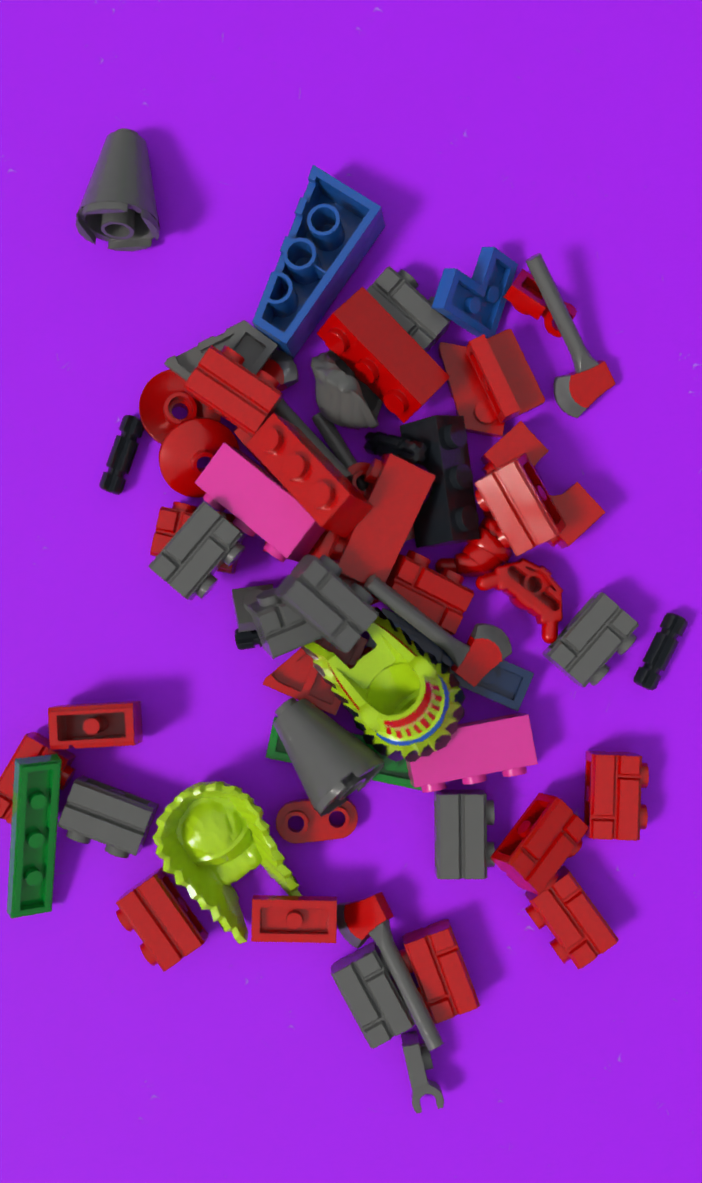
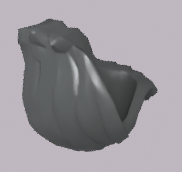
[311,350,383,430]

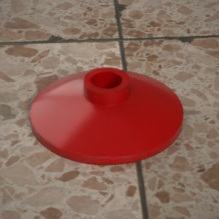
[139,369,221,444]
[159,417,240,497]

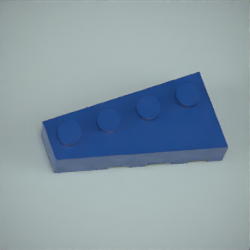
[252,165,385,359]

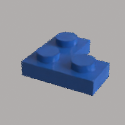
[431,247,518,339]

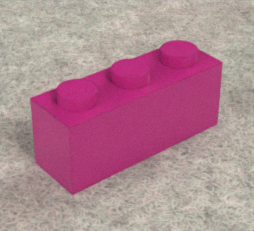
[195,442,326,562]
[406,712,538,793]

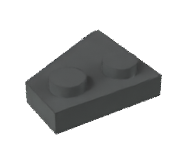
[164,320,278,381]

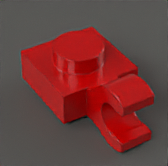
[504,269,577,337]

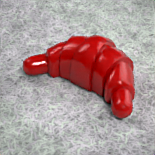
[435,511,513,577]
[476,558,563,644]

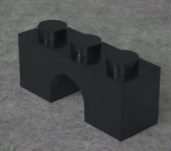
[400,415,481,548]

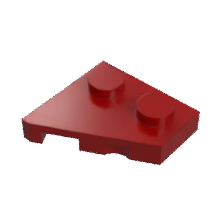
[438,342,505,438]
[263,637,368,716]

